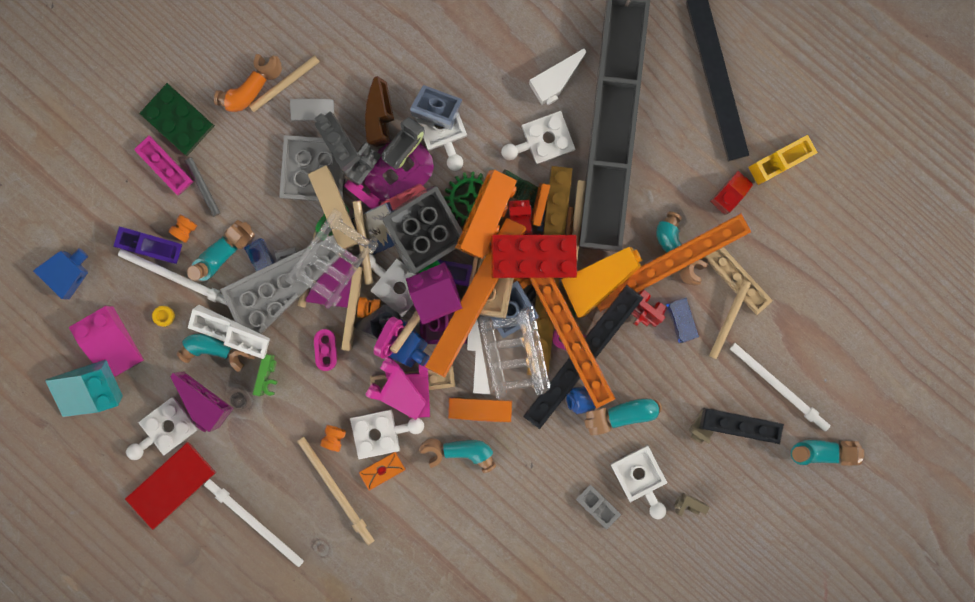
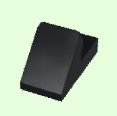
[354,305,400,340]

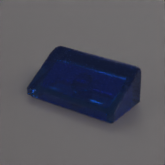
[244,238,275,272]
[667,297,699,343]

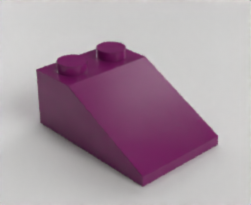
[170,371,234,432]

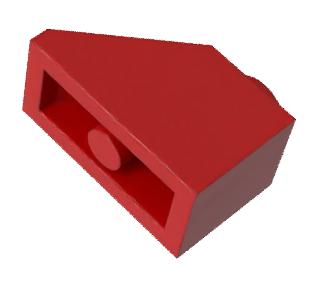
[710,170,754,215]

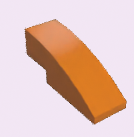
[448,397,512,422]

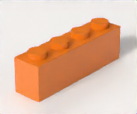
[455,170,517,259]

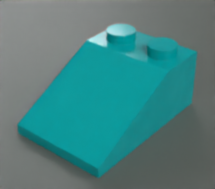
[45,360,123,417]

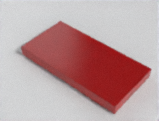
[125,442,216,530]

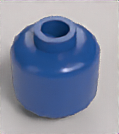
[566,386,596,414]

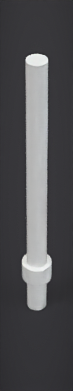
[118,249,228,306]
[729,343,831,431]
[204,479,304,567]

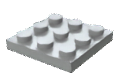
[279,135,345,201]

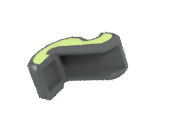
[382,117,425,170]

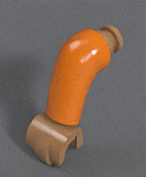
[214,54,282,112]

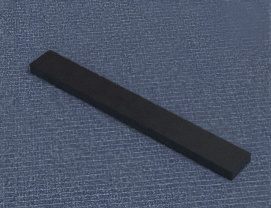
[686,0,749,162]
[523,284,644,429]

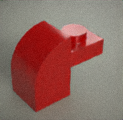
[508,200,532,235]

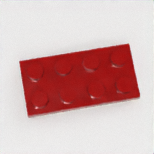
[491,235,577,278]

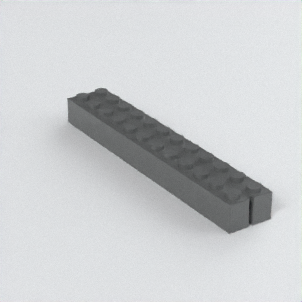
[579,0,650,252]

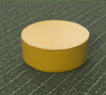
[152,306,175,327]

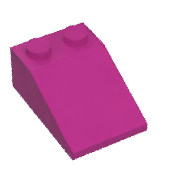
[69,306,144,377]

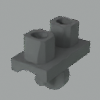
[342,142,381,185]

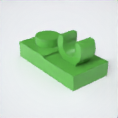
[253,353,278,396]

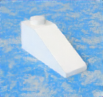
[529,49,586,105]

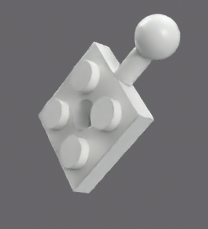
[501,111,576,165]
[416,112,467,171]
[359,253,416,317]
[126,397,199,460]
[350,409,424,459]
[610,445,667,519]

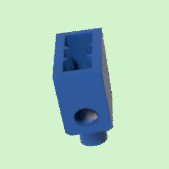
[33,248,88,300]
[387,318,429,368]

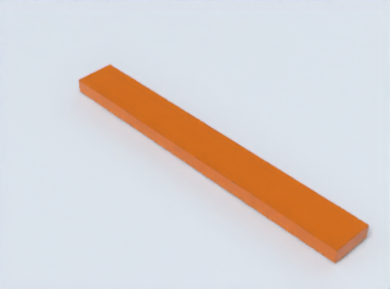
[597,213,751,312]
[425,218,526,378]
[529,278,616,409]

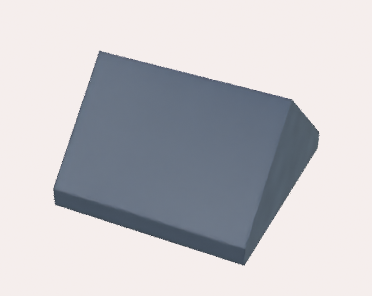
[410,85,462,130]
[490,281,539,338]

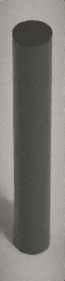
[185,158,220,217]

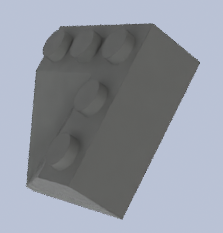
[381,186,462,274]

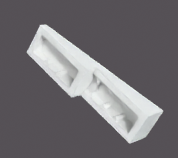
[188,305,270,359]
[467,320,490,394]

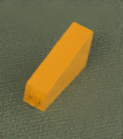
[561,247,642,318]

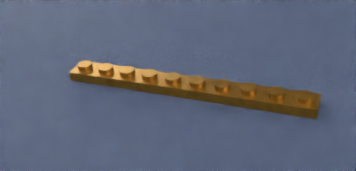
[526,166,573,377]

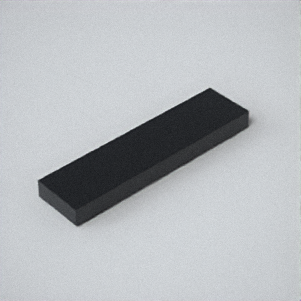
[699,408,784,444]

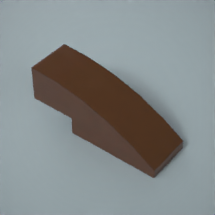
[365,76,394,147]

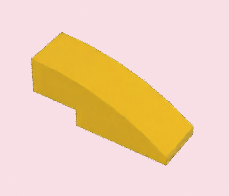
[748,135,818,185]

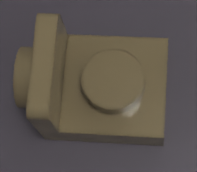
[688,409,714,444]
[674,493,710,516]

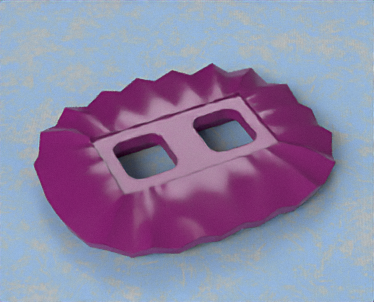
[365,141,434,202]

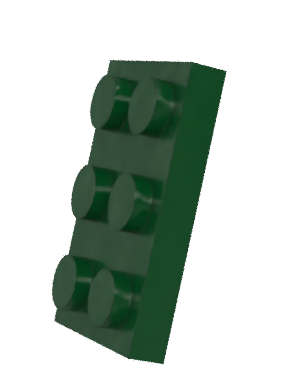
[139,83,215,156]

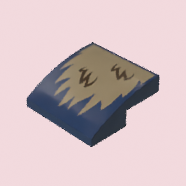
[351,202,394,255]

